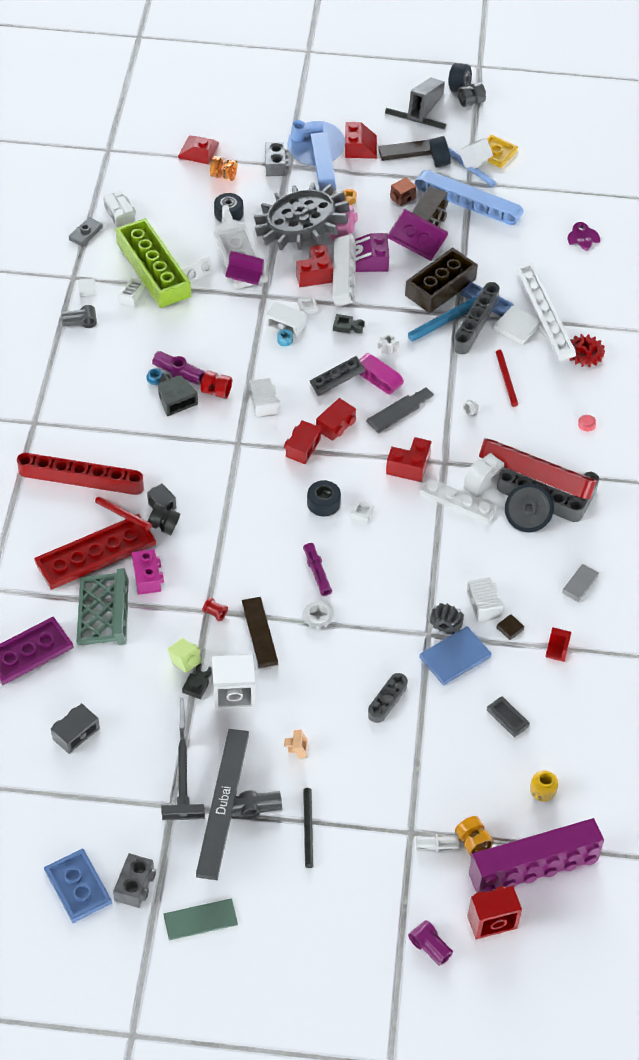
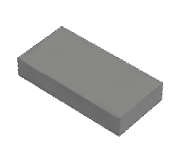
[562,564,599,602]

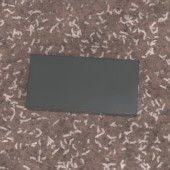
[487,696,530,738]

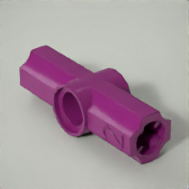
[152,351,206,385]

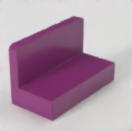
[225,251,264,285]

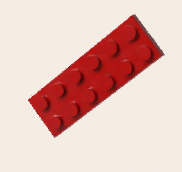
[34,514,156,590]

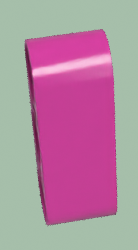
[359,353,404,395]

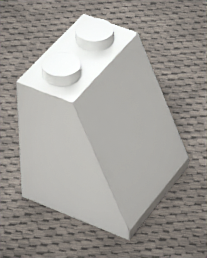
[212,654,255,709]

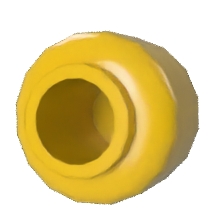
[530,770,559,802]

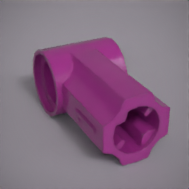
[408,920,453,966]

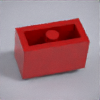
[316,398,356,441]
[284,420,322,465]

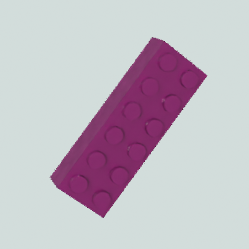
[468,818,604,893]

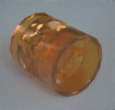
[210,156,238,181]

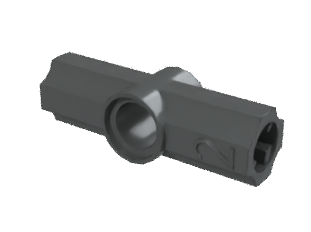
[232,790,282,819]

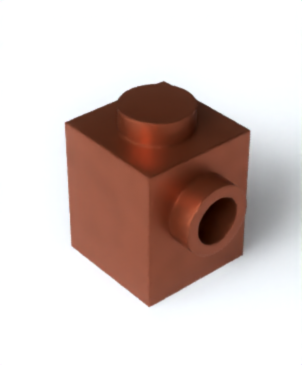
[390,177,417,206]

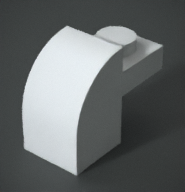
[463,453,504,498]

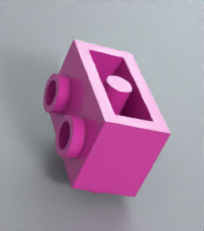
[132,549,164,595]

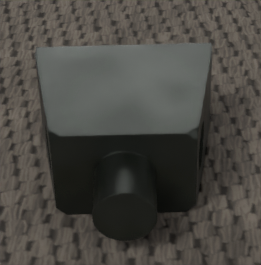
[158,374,198,417]

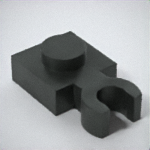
[333,314,365,334]
[182,663,212,700]

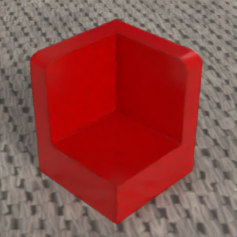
[545,627,572,662]

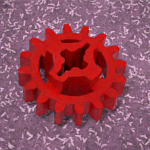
[569,334,605,367]

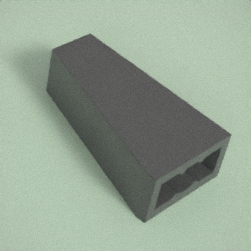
[407,77,445,122]

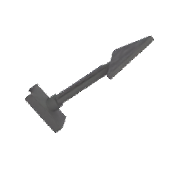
[161,698,205,820]

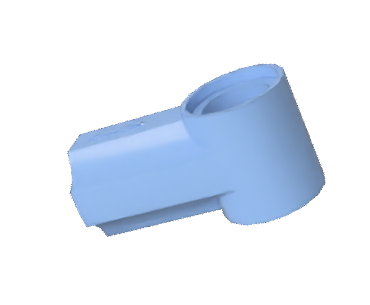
[291,120,323,142]

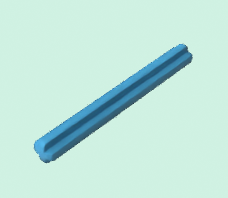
[407,297,476,342]

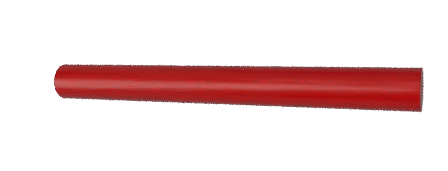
[495,349,519,407]
[95,497,152,530]

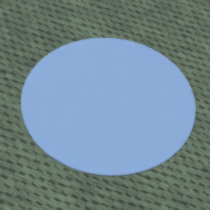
[287,121,345,166]

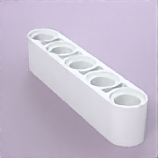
[333,234,356,307]

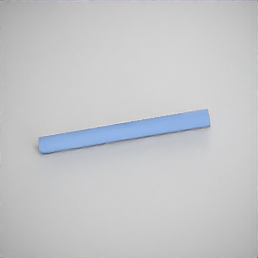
[449,148,496,187]

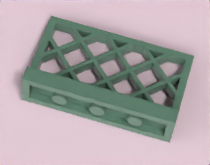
[76,568,129,646]

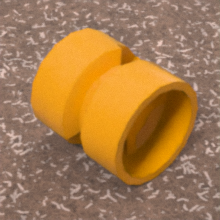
[455,816,494,857]

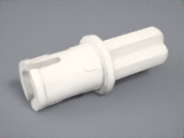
[416,835,459,852]

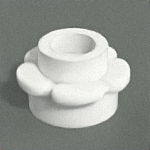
[463,399,479,416]

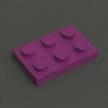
[387,209,448,261]

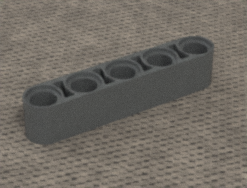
[454,282,500,354]

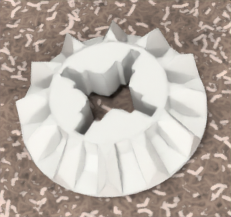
[302,601,334,629]

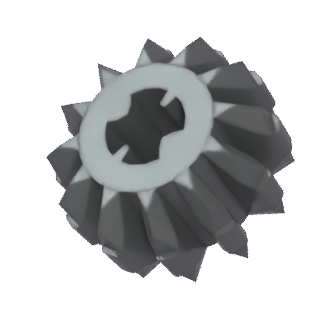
[430,603,464,634]

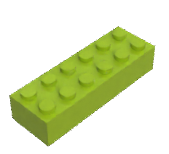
[115,218,191,308]

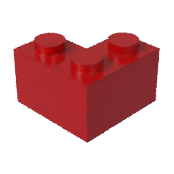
[296,244,333,288]
[386,437,432,483]

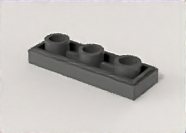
[309,355,365,396]

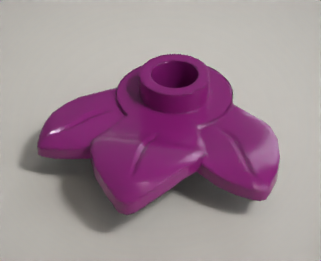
[567,222,600,251]

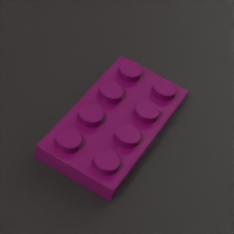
[0,616,74,686]

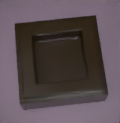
[496,614,525,640]

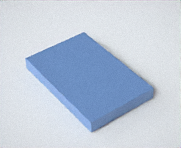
[419,626,492,686]
[44,848,112,923]

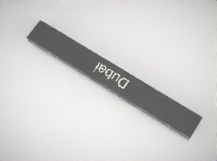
[196,728,249,881]

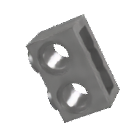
[265,142,289,176]
[113,853,157,908]

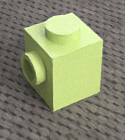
[167,638,202,673]

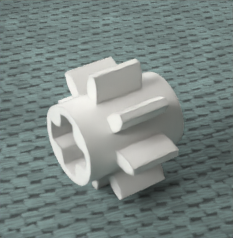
[377,334,400,356]

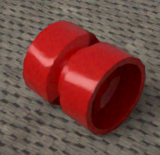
[201,370,233,399]

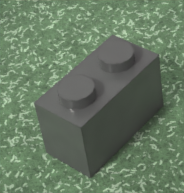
[50,703,100,754]

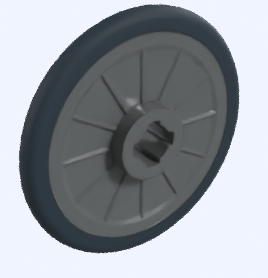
[504,484,554,533]

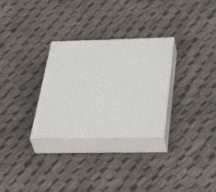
[493,305,541,345]

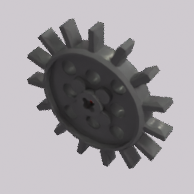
[254,182,350,250]

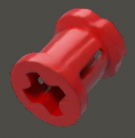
[202,597,228,622]

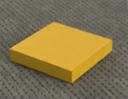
[487,134,518,168]

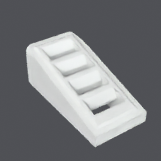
[118,278,146,308]

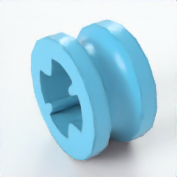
[277,329,293,347]

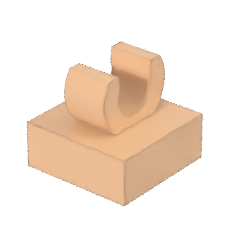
[284,729,308,759]

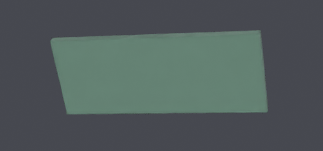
[163,898,238,940]

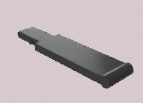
[366,387,434,433]

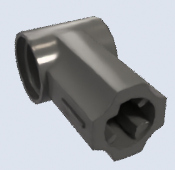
[61,305,97,328]

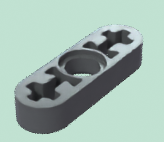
[368,673,408,723]

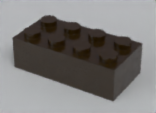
[405,247,478,313]

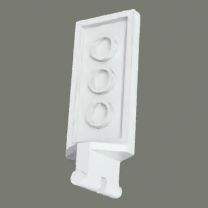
[213,205,268,289]

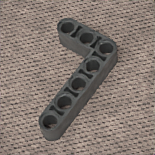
[497,469,599,522]

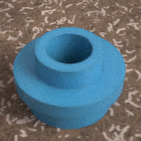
[146,368,164,385]

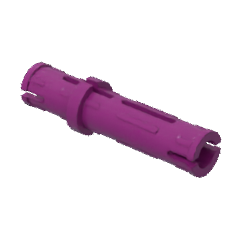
[303,543,333,596]

